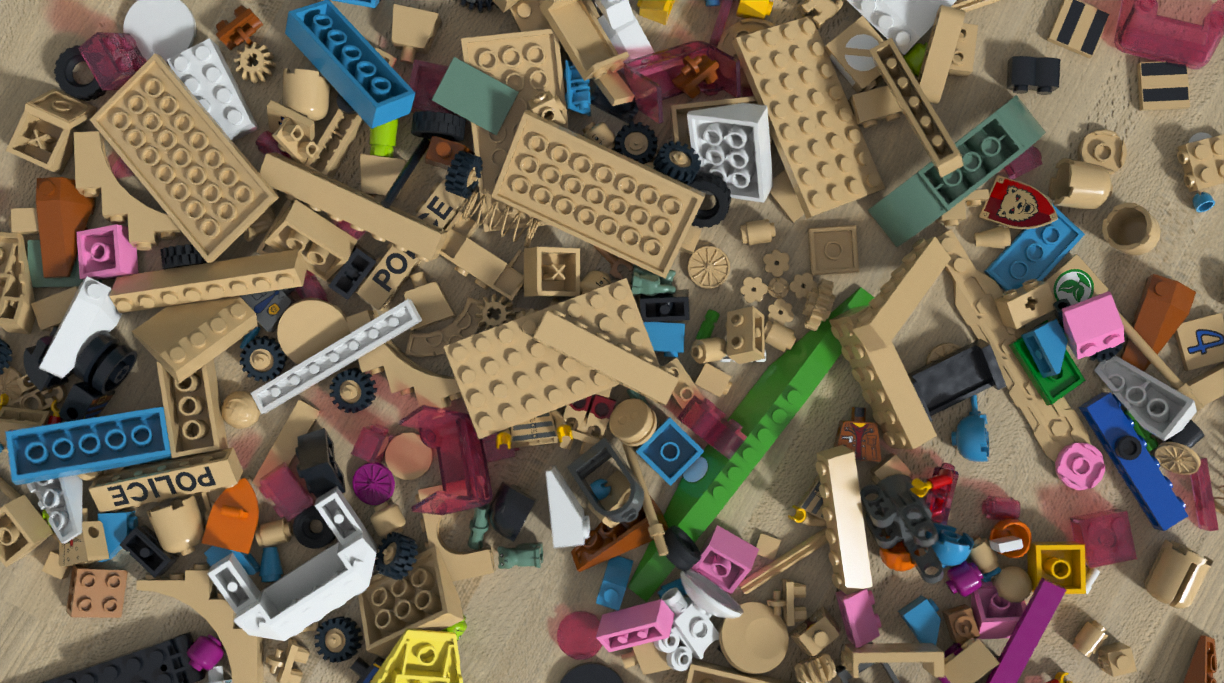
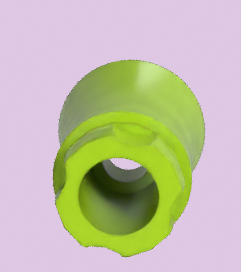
[369,118,399,158]

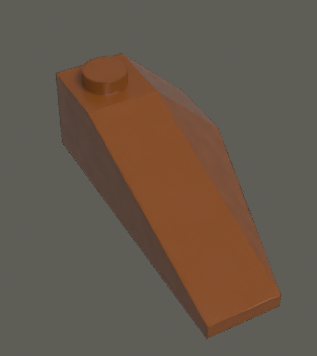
[36,177,96,278]
[1121,274,1196,372]
[571,494,669,572]
[1183,635,1217,683]

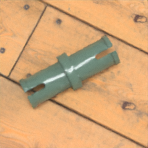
[468,501,491,550]

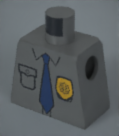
[240,287,298,333]

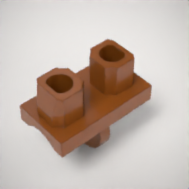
[216,5,264,51]
[672,54,720,99]

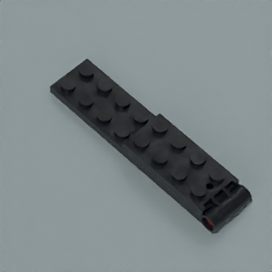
[40,632,205,683]

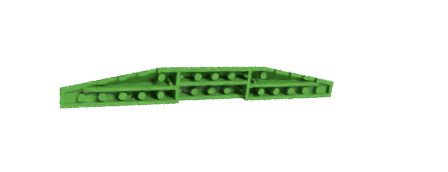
[628,287,875,602]

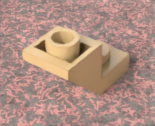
[936,189,989,227]

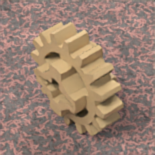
[802,279,836,331]

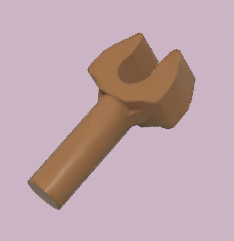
[594,246,632,280]

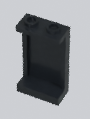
[908,339,1006,422]

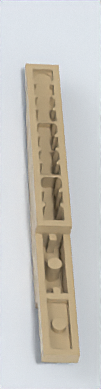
[256,47,397,255]

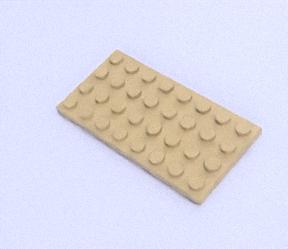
[731,15,885,219]
[461,29,569,232]
[90,53,279,263]
[491,110,706,279]
[443,278,660,439]

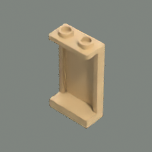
[539,0,629,81]
[841,643,945,678]

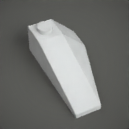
[39,276,122,378]
[27,475,83,543]

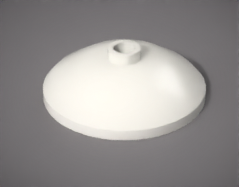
[680,569,743,618]

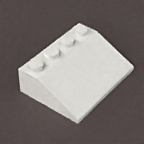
[847,0,957,55]
[687,103,773,203]
[546,465,590,548]

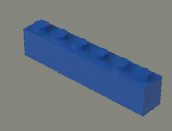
[1078,392,1188,531]

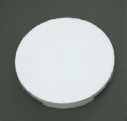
[123,0,197,65]

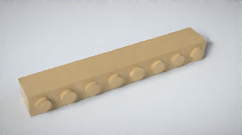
[259,152,448,262]
[109,249,307,313]

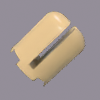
[1144,539,1214,609]

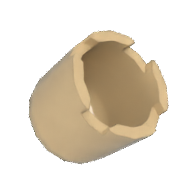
[282,68,331,121]
[1049,158,1113,210]
[1102,203,1161,255]
[147,495,205,556]

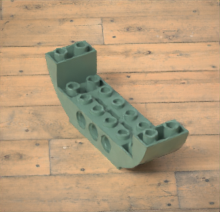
[868,95,1046,247]

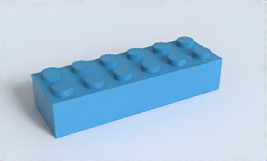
[285,0,415,129]
[5,407,172,485]

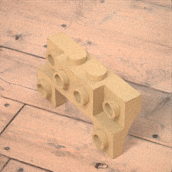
[440,211,524,302]

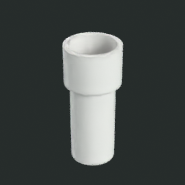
[1086,567,1100,595]

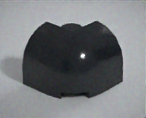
[23,326,74,392]
[489,481,537,542]

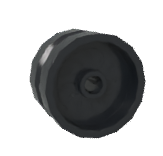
[74,332,138,395]

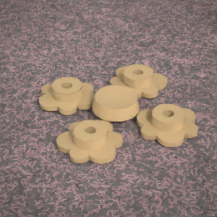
[740,250,817,325]

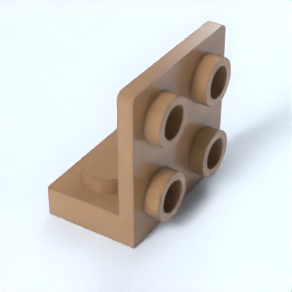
[66,564,128,618]

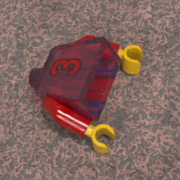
[910,463,959,525]

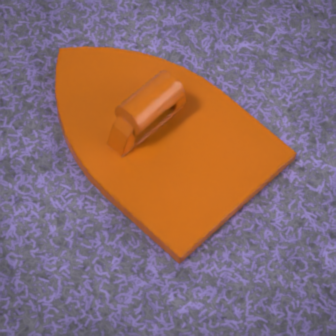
[201,478,259,554]

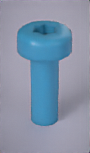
[969,395,981,415]
[981,567,1001,582]

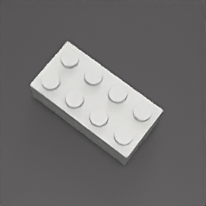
[166,38,259,142]

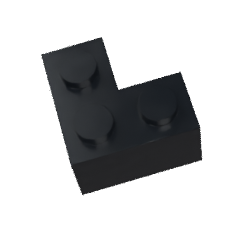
[295,428,346,499]

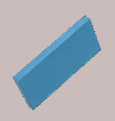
[984,203,1085,291]

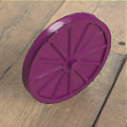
[352,462,395,505]

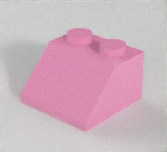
[76,224,139,280]
[1062,291,1124,359]
[691,525,759,594]
[971,582,1026,639]
[835,588,881,648]

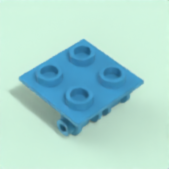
[564,60,591,116]

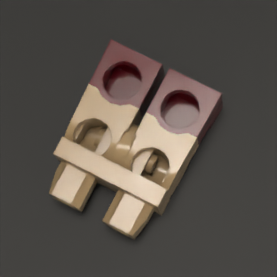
[558,394,616,454]

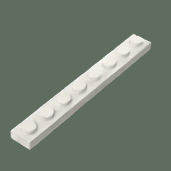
[251,299,422,414]

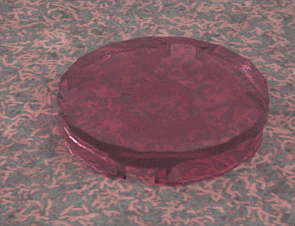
[557,611,602,660]

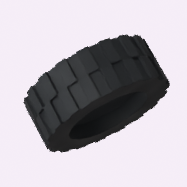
[54,45,113,101]
[411,111,466,142]
[688,172,731,228]

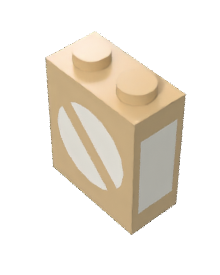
[825,15,884,94]

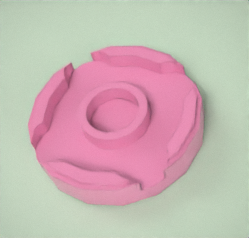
[1055,442,1105,490]

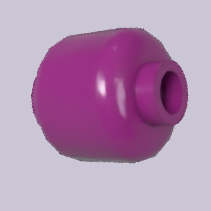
[945,561,984,597]
[187,634,224,672]

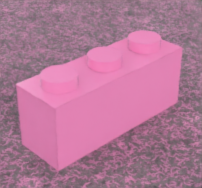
[596,599,675,652]

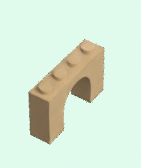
[415,476,496,582]

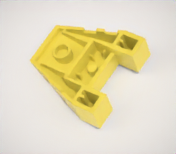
[370,629,463,683]

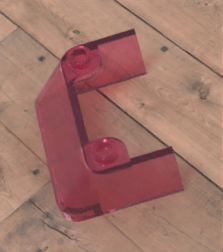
[1114,0,1224,69]
[623,41,741,124]
[399,405,493,515]

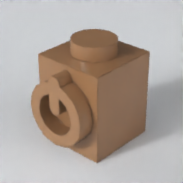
[942,604,980,645]

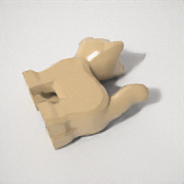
[797,0,847,29]

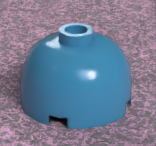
[951,414,989,462]
[924,523,974,568]

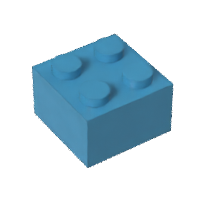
[635,417,704,486]

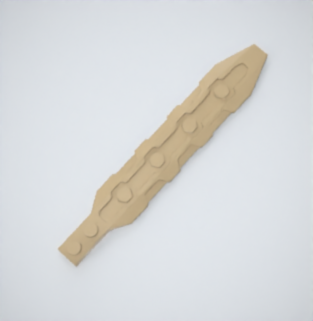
[936,229,1091,463]

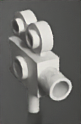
[654,588,719,671]

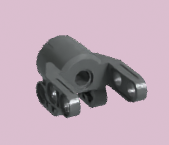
[860,474,944,584]

